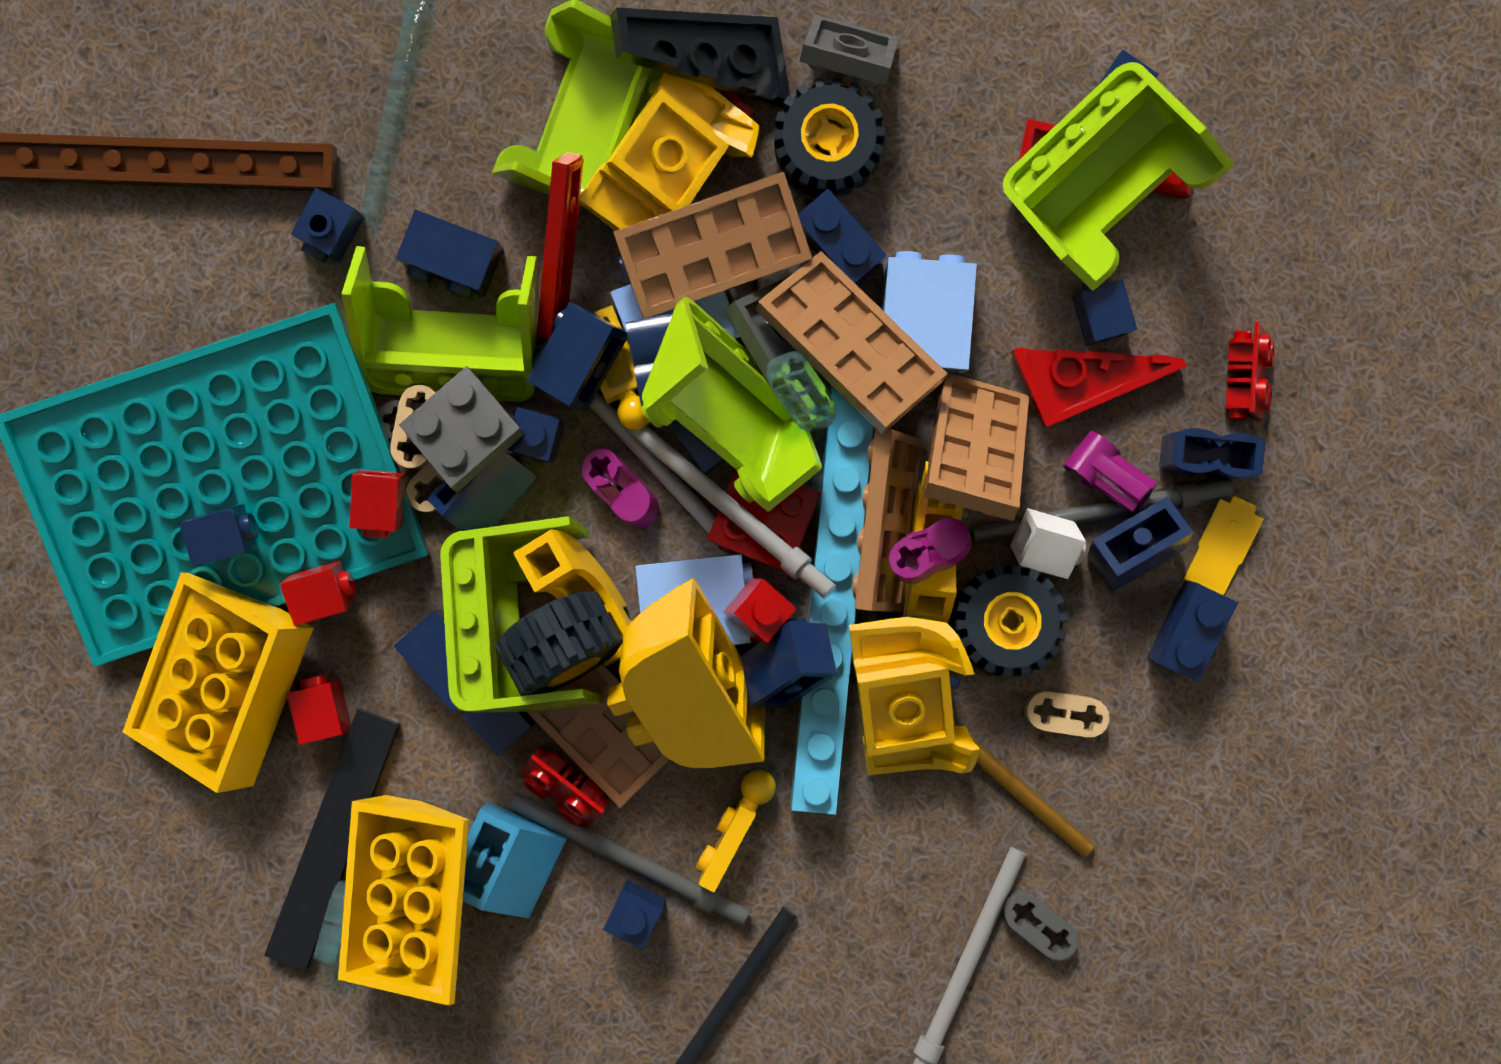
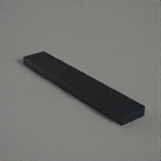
[264,708,401,971]

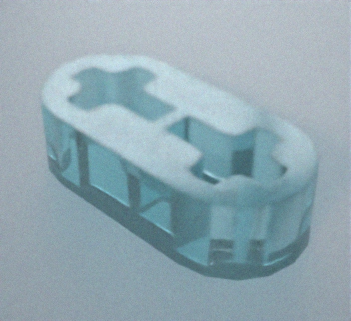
[766,351,836,432]
[314,880,346,967]

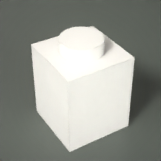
[1010,508,1086,579]

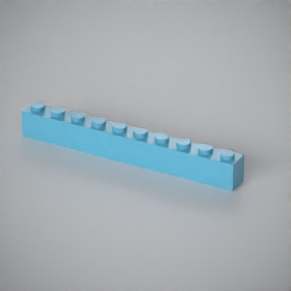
[790,384,873,815]

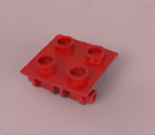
[1225,322,1275,421]
[707,470,821,573]
[520,747,609,828]

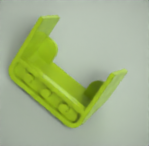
[341,246,540,402]
[440,516,603,713]

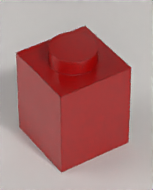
[349,470,406,538]
[280,560,357,626]
[723,579,797,643]
[286,674,351,745]

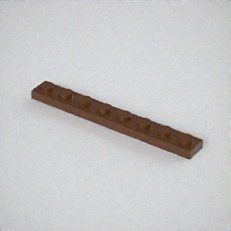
[0,133,337,192]

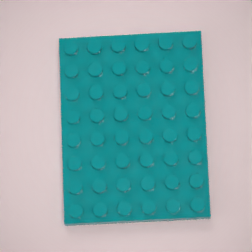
[0,303,430,667]

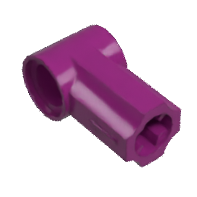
[1062,431,1157,515]

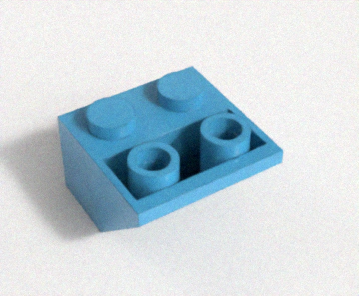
[463,801,567,919]

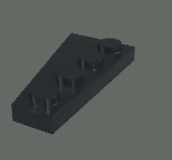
[610,7,790,107]

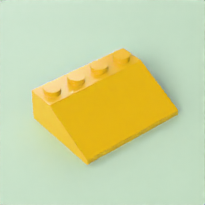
[122,573,314,793]
[338,795,469,1006]

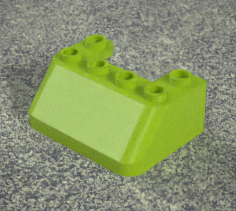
[1003,62,1234,291]

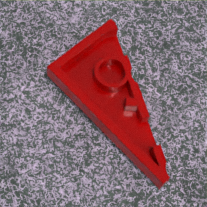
[1010,347,1187,428]

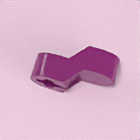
[582,448,659,528]
[889,518,971,584]

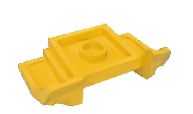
[580,73,759,231]
[849,617,981,776]

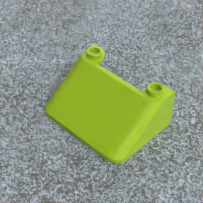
[492,0,663,206]
[641,296,822,512]

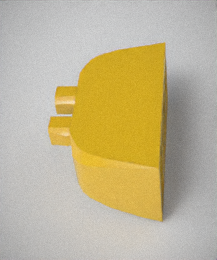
[607,578,765,768]

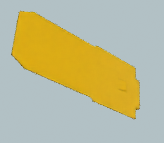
[1180,496,1264,595]

